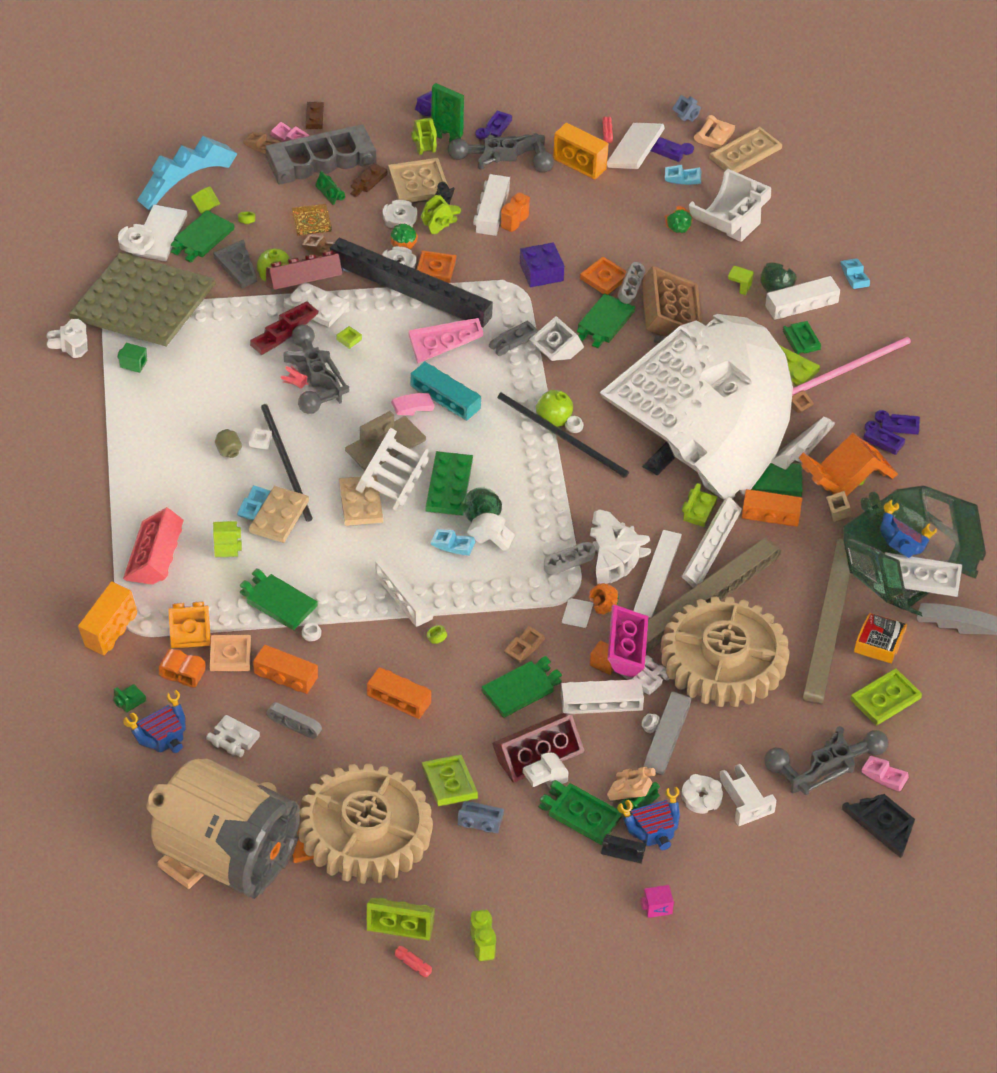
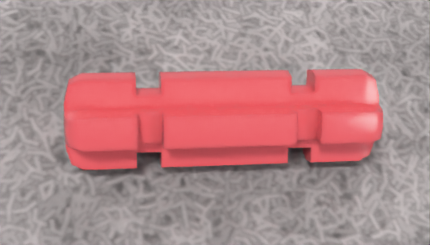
[602,116,613,143]
[395,945,432,977]

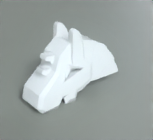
[590,509,651,585]

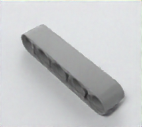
[644,692,692,775]

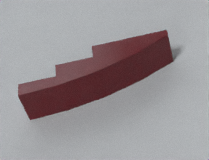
[250,301,319,355]

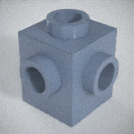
[672,95,702,122]

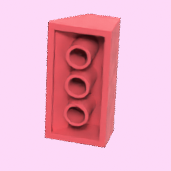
[123,507,184,585]

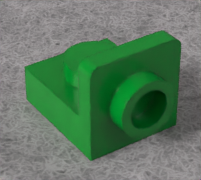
[113,684,146,713]

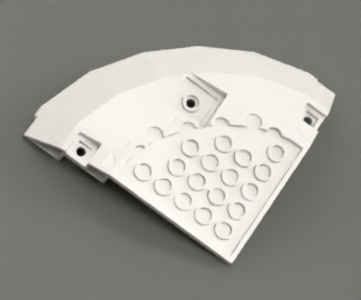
[600,314,793,500]

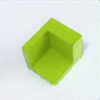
[191,186,220,214]
[728,265,754,295]

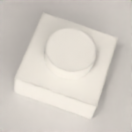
[249,428,272,449]

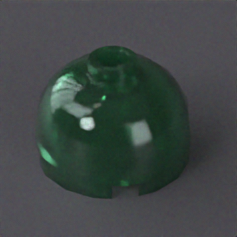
[760,263,797,293]
[463,487,502,523]

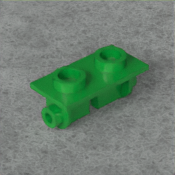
[315,171,346,205]
[619,782,660,810]

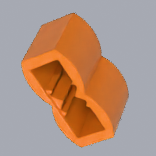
[501,192,530,232]
[159,649,206,688]

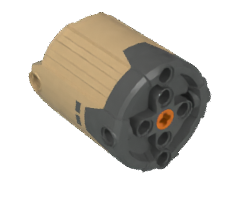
[146,759,300,899]

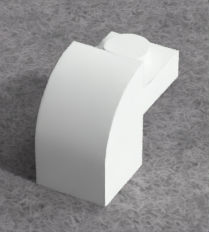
[467,513,515,551]
[523,753,568,789]

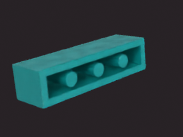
[410,362,481,421]

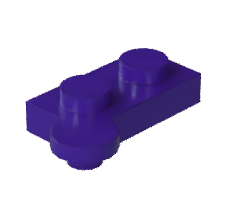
[475,110,512,139]
[650,137,694,162]
[875,410,920,435]
[863,421,905,455]

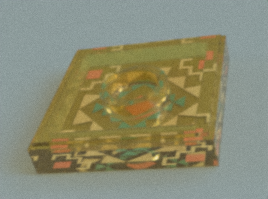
[292,204,332,236]

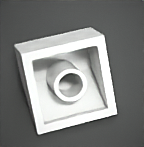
[529,316,584,361]

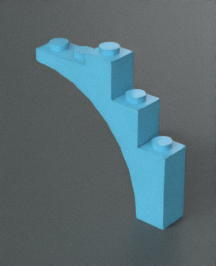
[137,136,237,210]

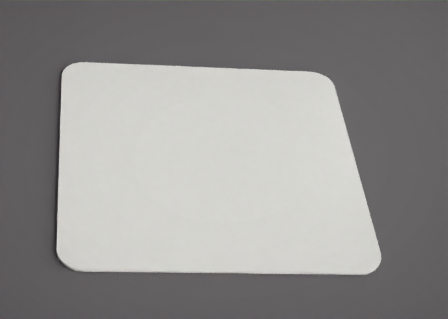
[102,280,582,637]

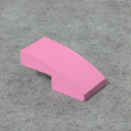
[270,122,309,142]
[391,393,435,416]
[861,756,909,792]

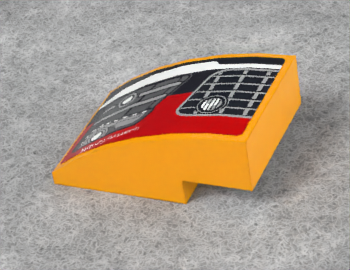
[854,613,907,664]

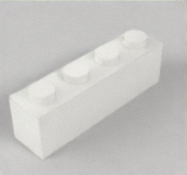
[473,174,510,236]
[765,276,840,320]
[561,679,644,714]

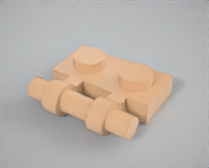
[607,767,655,801]

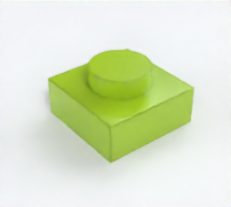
[336,326,362,349]

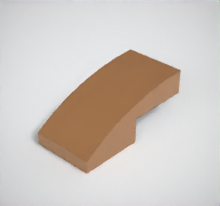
[243,132,281,154]
[301,234,334,256]
[791,382,814,413]
[504,626,545,662]

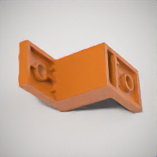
[798,433,898,497]

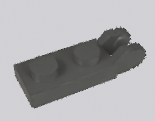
[488,320,538,356]

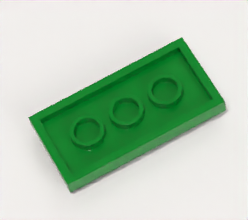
[426,451,473,516]

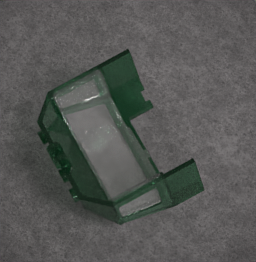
[843,485,986,617]

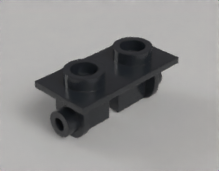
[435,182,455,205]
[642,441,676,476]
[601,834,647,864]

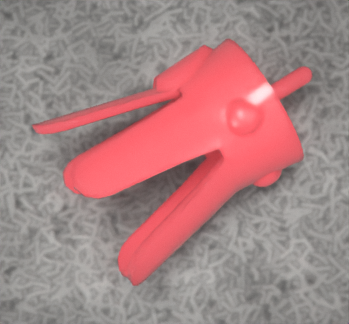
[281,366,309,389]

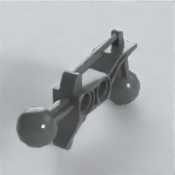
[448,133,554,173]
[283,324,349,414]
[764,726,889,795]

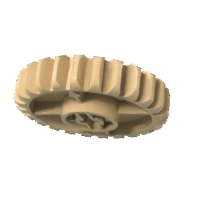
[660,596,789,707]
[298,763,433,884]

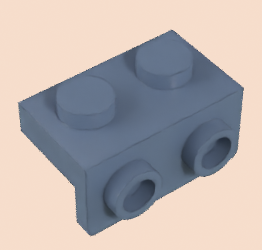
[458,801,504,834]

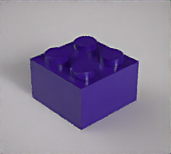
[519,242,565,288]

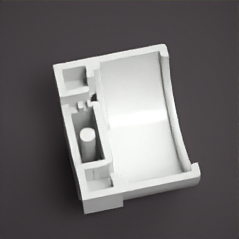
[689,169,771,242]

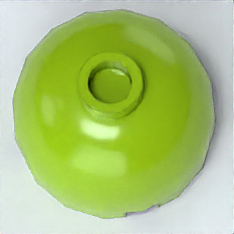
[257,248,290,281]
[535,390,573,427]

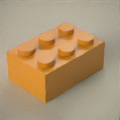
[553,123,608,179]
[78,581,137,656]

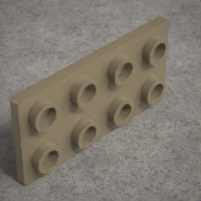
[345,411,426,471]

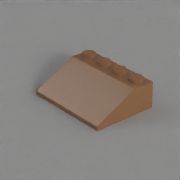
[642,266,702,336]

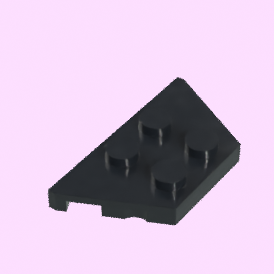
[842,794,915,858]

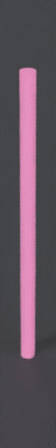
[792,337,911,396]

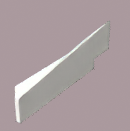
[771,417,835,470]

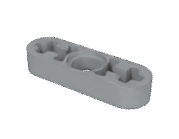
[618,262,645,304]
[544,542,595,575]
[266,702,322,739]

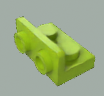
[682,483,718,527]

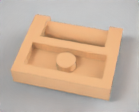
[694,115,735,149]

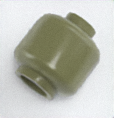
[214,429,242,458]

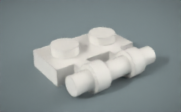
[619,655,670,695]
[206,715,260,757]

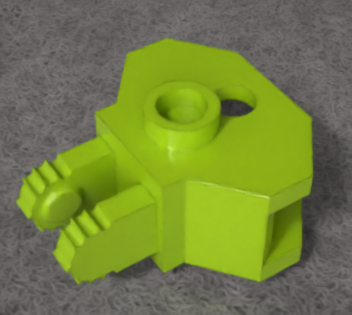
[411,118,437,155]
[420,195,461,234]

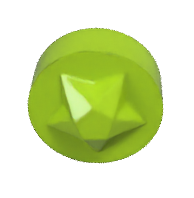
[238,211,256,224]
[427,625,447,644]

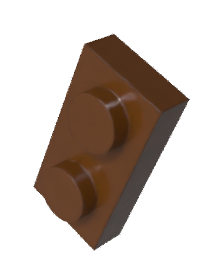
[306,102,324,129]

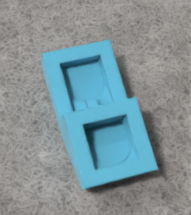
[665,165,702,185]
[841,258,870,289]
[237,485,271,520]
[430,529,475,556]

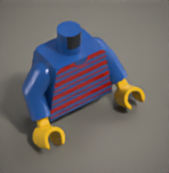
[880,500,937,558]
[123,690,186,753]
[617,787,680,850]

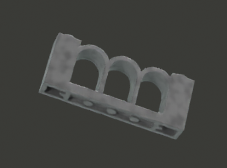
[266,124,376,185]

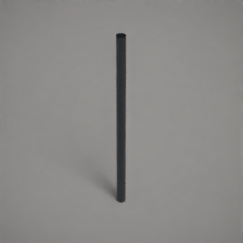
[497,392,629,478]
[261,404,313,522]

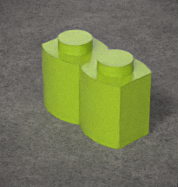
[213,521,242,558]
[470,909,496,961]

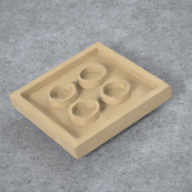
[388,158,448,202]

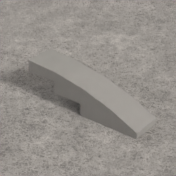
[917,603,997,635]

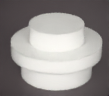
[565,416,584,433]
[302,622,321,641]
[642,713,660,733]

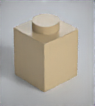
[826,491,852,522]

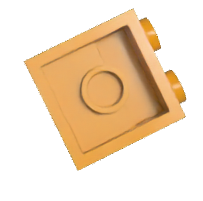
[169,602,211,648]

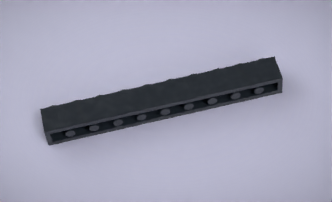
[330,237,493,328]

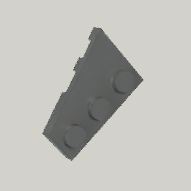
[214,239,257,288]

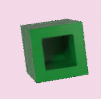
[117,342,147,373]

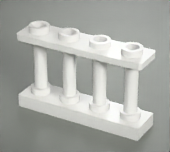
[355,428,429,511]

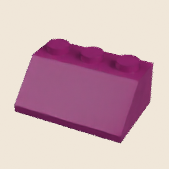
[608,605,649,678]

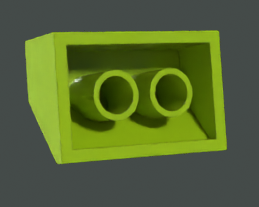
[367,898,435,941]

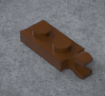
[350,163,388,197]

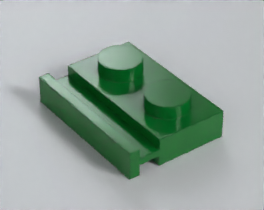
[783,321,821,355]

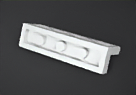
[375,559,433,627]

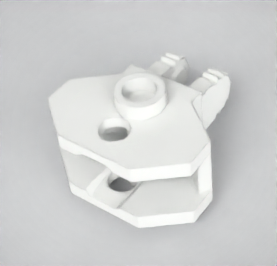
[46,319,88,358]

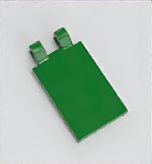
[431,83,464,143]
[171,210,234,262]
[577,293,635,348]
[751,463,803,497]
[240,568,318,631]
[482,656,562,718]
[539,780,623,845]

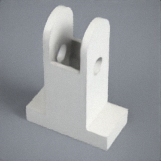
[720,764,777,826]

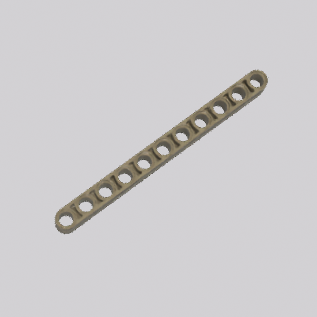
[803,537,857,704]
[646,538,781,653]

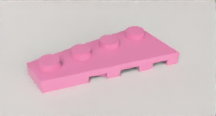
[408,318,483,364]

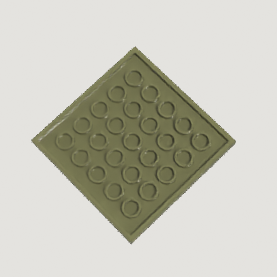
[69,252,215,347]

